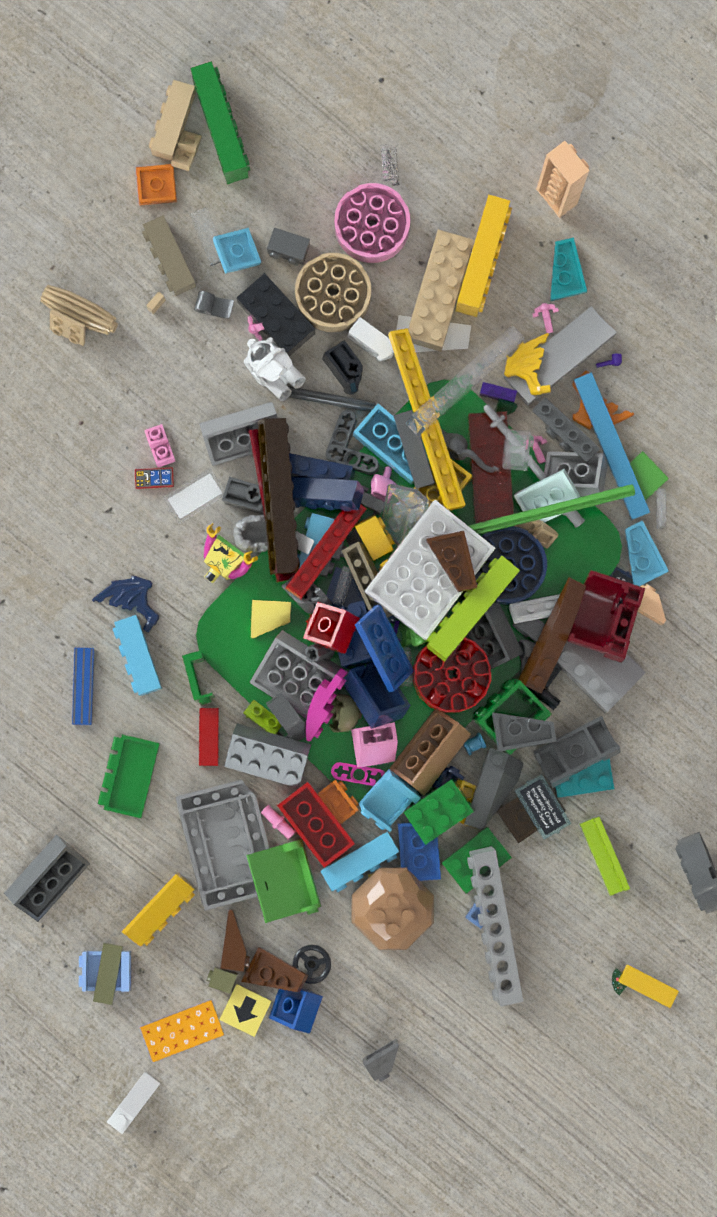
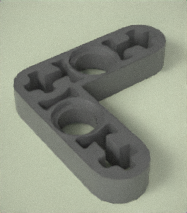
[326,410,380,475]

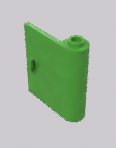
[246,839,321,923]

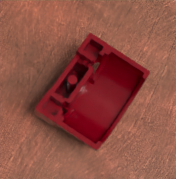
[568,570,645,663]

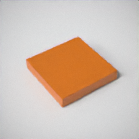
[136,164,177,206]

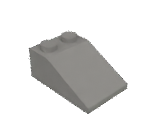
[544,452,608,497]

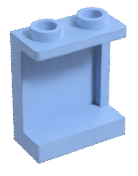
[79,951,131,992]

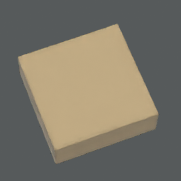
[147,292,166,315]

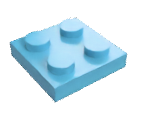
[212,228,261,274]

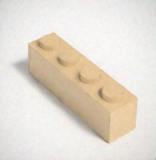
[149,80,196,161]

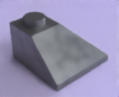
[363,1039,399,1082]

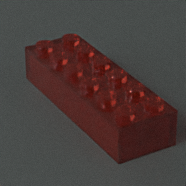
[467,411,514,524]

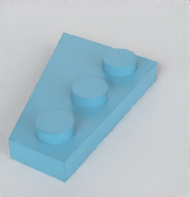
[625,520,669,586]

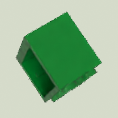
[472,678,552,755]

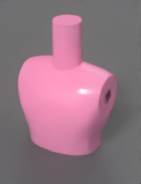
[371,467,397,502]

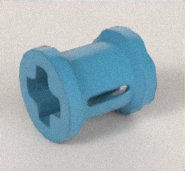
[463,732,487,756]

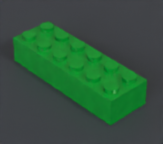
[190,61,251,184]

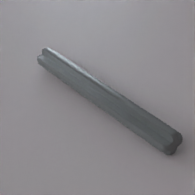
[288,386,376,412]

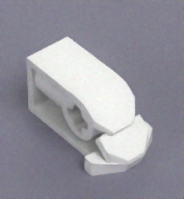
[347,317,394,362]

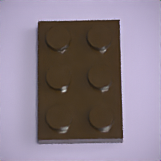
[496,779,566,844]

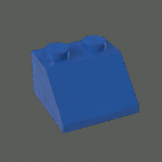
[269,988,323,1034]

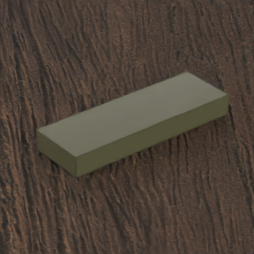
[93,943,123,1005]

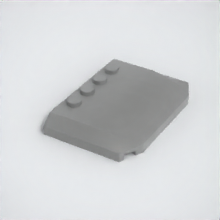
[175,780,269,911]

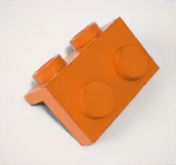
[317,779,359,825]

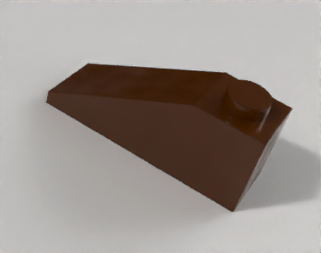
[220,909,250,972]

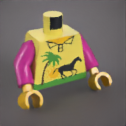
[203,523,258,583]

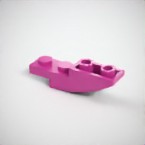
[306,668,348,742]

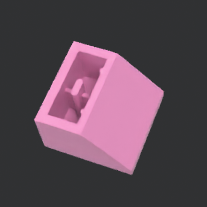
[351,722,398,768]

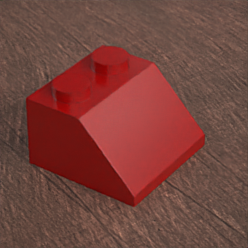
[303,602,359,654]

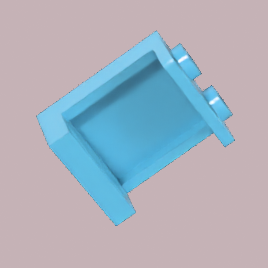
[359,769,421,832]

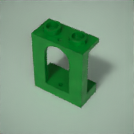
[182,650,215,705]

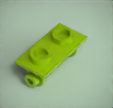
[243,700,282,734]

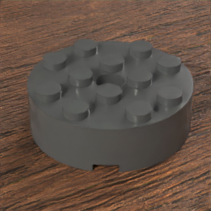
[675,832,717,914]

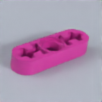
[331,762,385,786]

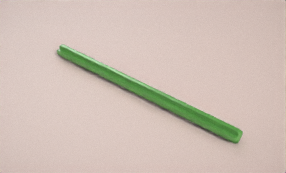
[469,484,635,535]

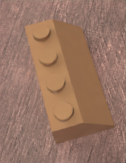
[390,710,471,795]

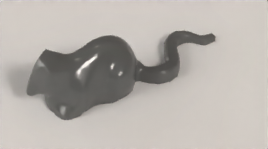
[441,429,499,473]

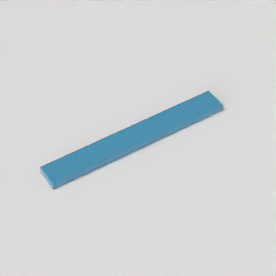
[574,372,650,520]

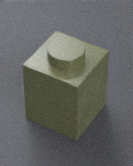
[206,967,238,994]

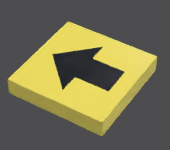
[219,984,271,1037]

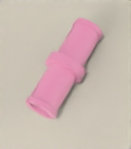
[260,805,296,840]

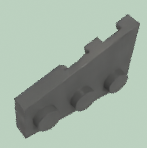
[492,712,557,752]

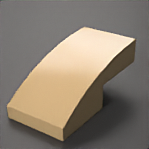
[171,130,202,171]
[516,519,558,549]

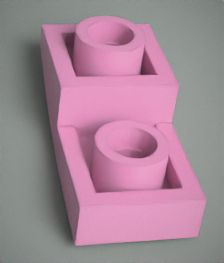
[144,424,176,468]

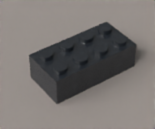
[236,273,316,356]

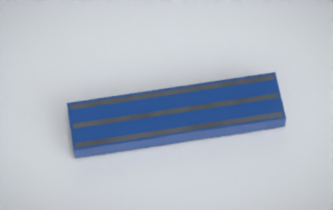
[72,648,94,725]

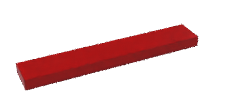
[285,504,367,600]

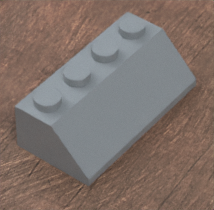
[199,402,277,466]

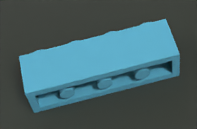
[113,615,162,696]
[320,832,399,893]

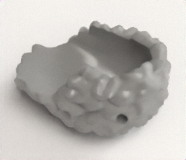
[233,514,268,553]

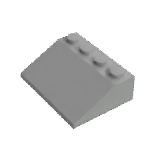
[250,630,347,719]
[556,642,646,713]

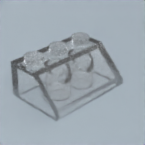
[381,484,429,546]

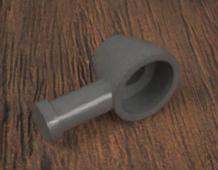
[518,640,536,675]

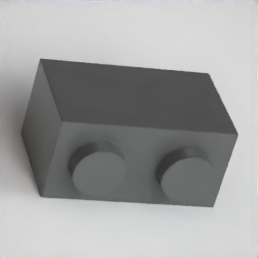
[267,228,310,265]

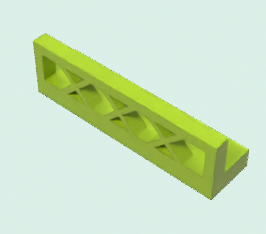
[579,816,630,896]

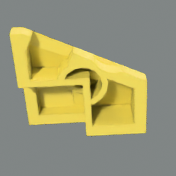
[251,600,291,638]

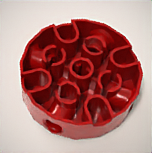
[413,637,491,713]

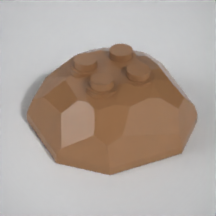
[352,868,434,950]

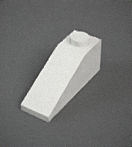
[107,1072,160,1134]

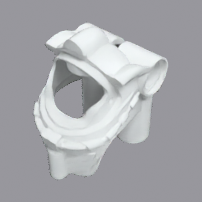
[244,337,306,401]

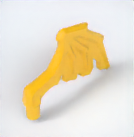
[504,333,551,395]

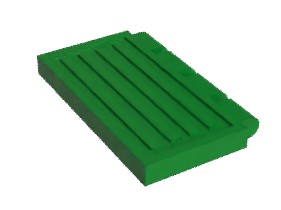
[97,734,160,819]

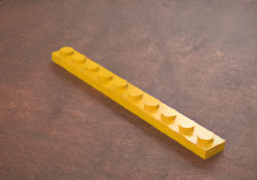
[388,328,466,511]

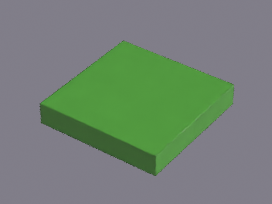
[630,451,669,501]

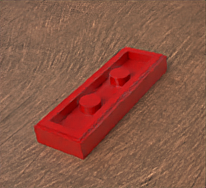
[199,708,219,766]

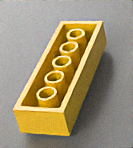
[455,194,512,317]

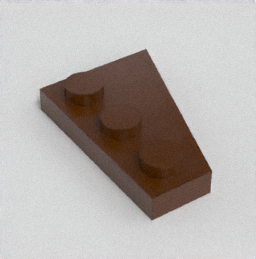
[426,531,477,592]
[241,947,308,993]

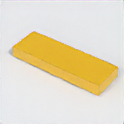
[618,964,679,1008]

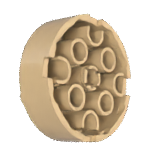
[295,253,371,332]

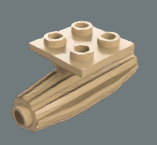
[40,285,118,346]

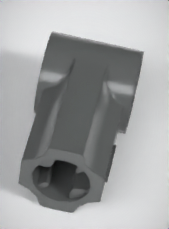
[305,643,335,663]

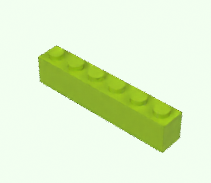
[427,556,520,662]

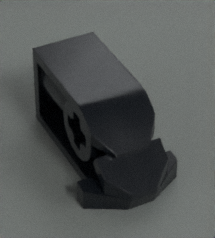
[322,340,363,395]

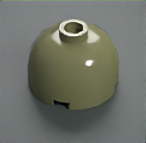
[329,694,362,732]

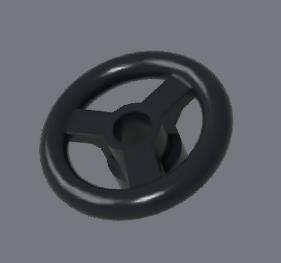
[292,945,331,984]

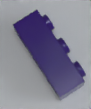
[479,382,517,403]

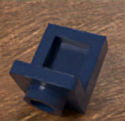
[431,766,465,790]

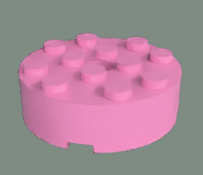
[334,183,410,263]

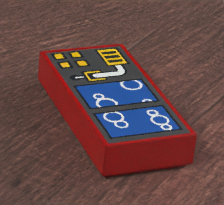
[135,467,174,489]

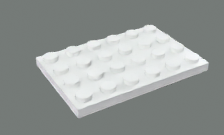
[364,500,495,640]

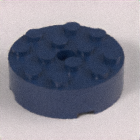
[475,526,547,605]

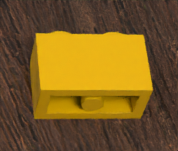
[355,514,395,561]

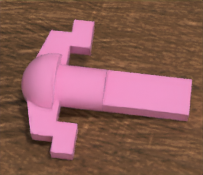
[532,303,559,333]
[247,316,264,341]
[522,435,547,464]

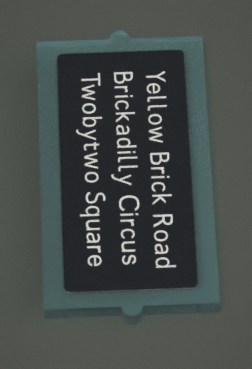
[515,774,571,840]

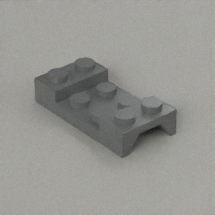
[533,716,621,788]

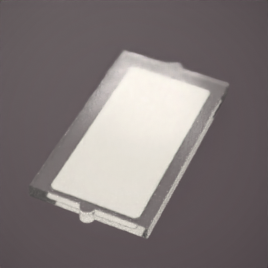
[163,468,225,524]

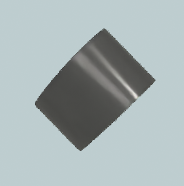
[194,291,234,319]

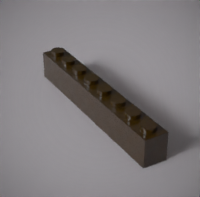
[257,418,300,575]

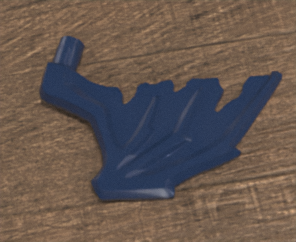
[92,576,159,633]

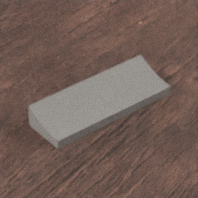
[504,306,617,407]

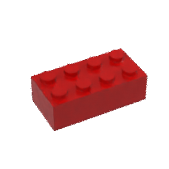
[277,782,355,868]

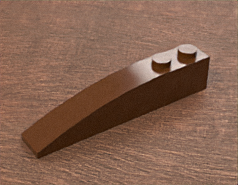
[518,577,586,694]

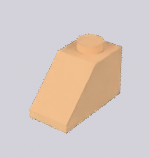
[638,584,666,626]

